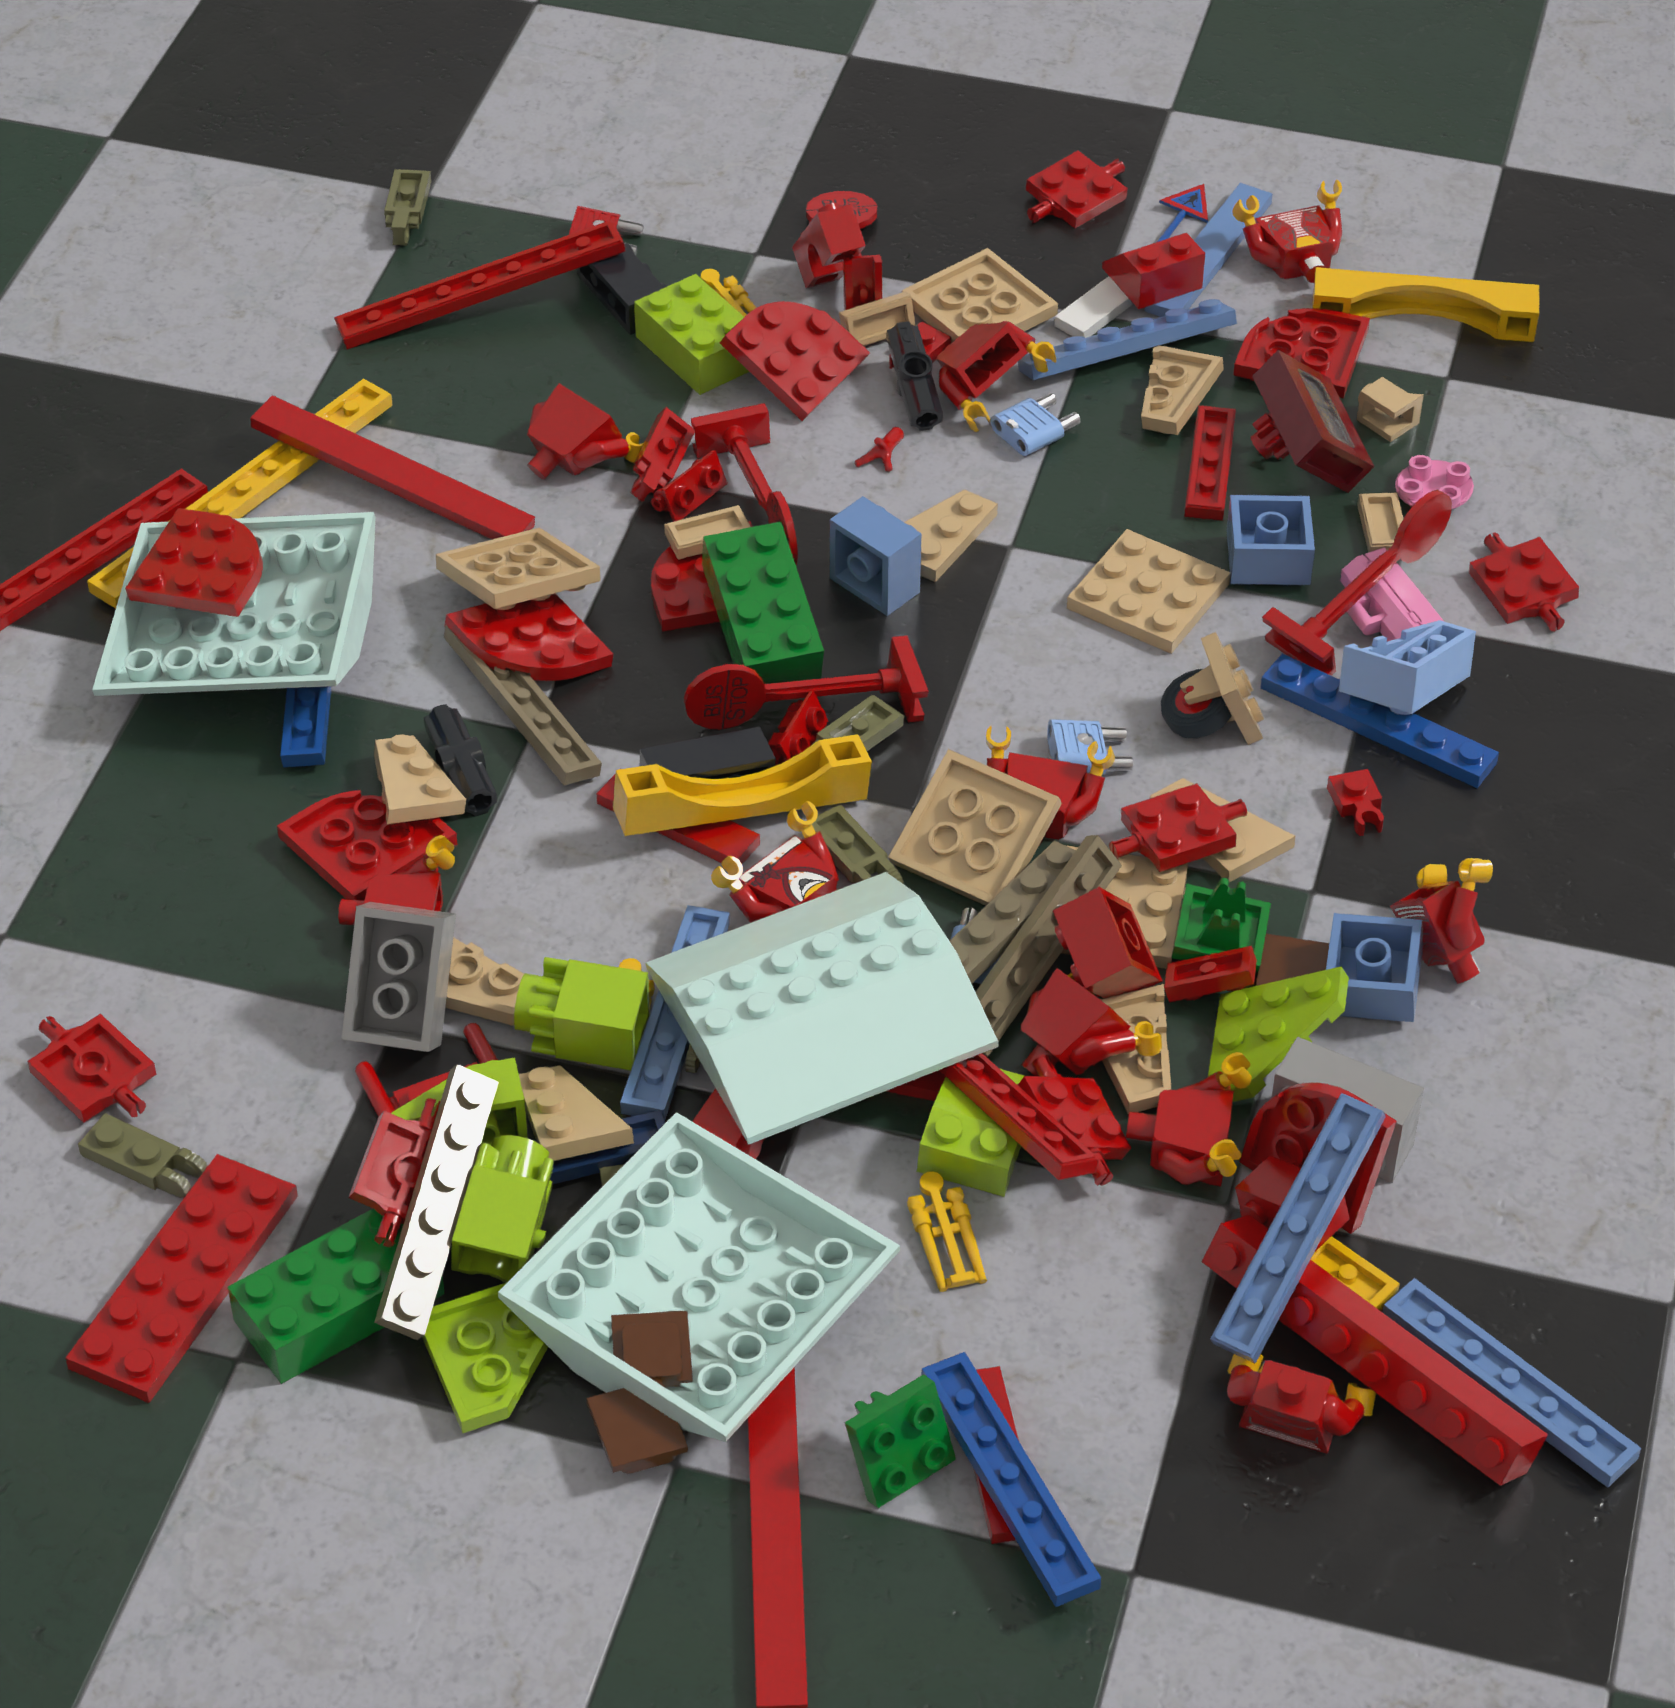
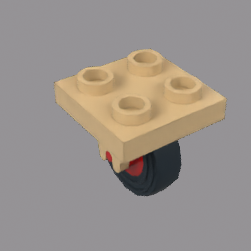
[1161,632,1264,745]

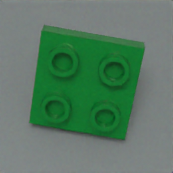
[1171,878,1271,977]
[844,1374,956,1508]

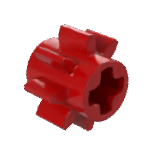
[1250,413,1290,460]

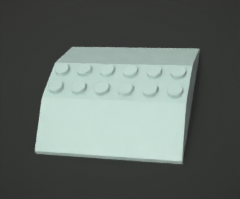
[92,512,376,696]
[646,872,998,1145]
[498,1112,900,1442]

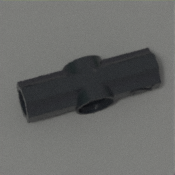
[886,321,943,431]
[424,704,497,817]

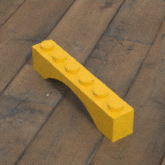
[1312,267,1539,342]
[613,734,872,836]

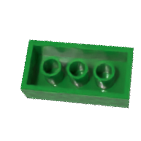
[702,522,824,684]
[227,1209,445,1384]

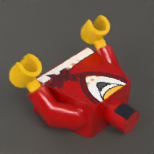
[711,801,839,923]

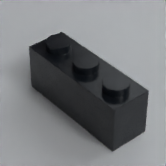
[577,243,667,335]
[639,727,776,779]

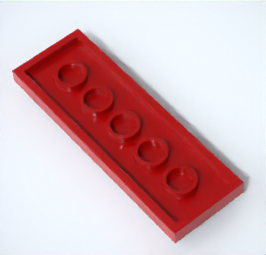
[65,1154,298,1403]

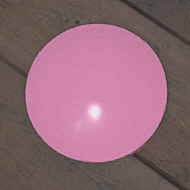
[1395,455,1474,509]

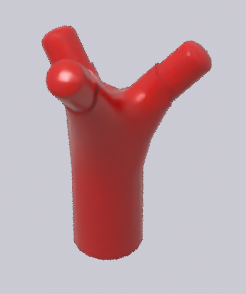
[854,427,904,472]

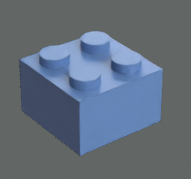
[1227,495,1315,585]
[830,496,922,616]
[1326,913,1423,1022]

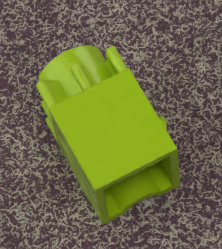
[514,957,649,1071]
[451,1135,554,1283]

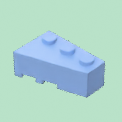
[1339,620,1476,715]

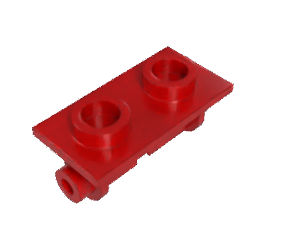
[651,450,728,522]
[768,690,828,766]

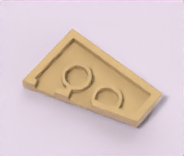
[1141,345,1224,435]
[904,489,998,582]
[374,735,466,824]

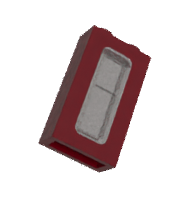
[1252,350,1374,493]

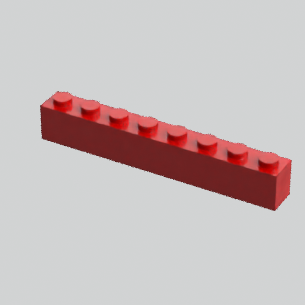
[1201,1215,1548,1486]

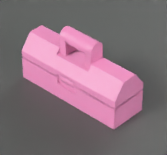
[1340,548,1444,641]

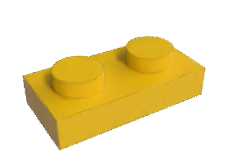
[1310,1236,1400,1311]

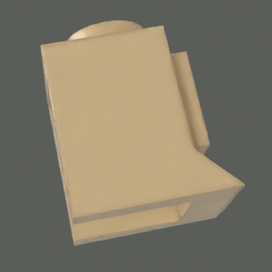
[1357,377,1424,442]

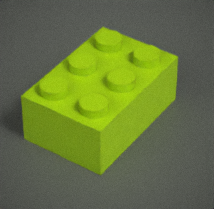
[634,274,749,395]

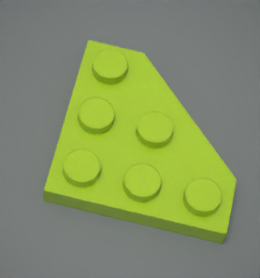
[1208,966,1349,1102]
[422,1282,548,1433]

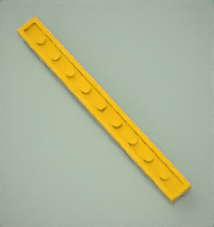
[87,378,392,609]

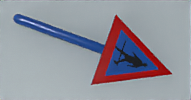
[1157,184,1208,242]

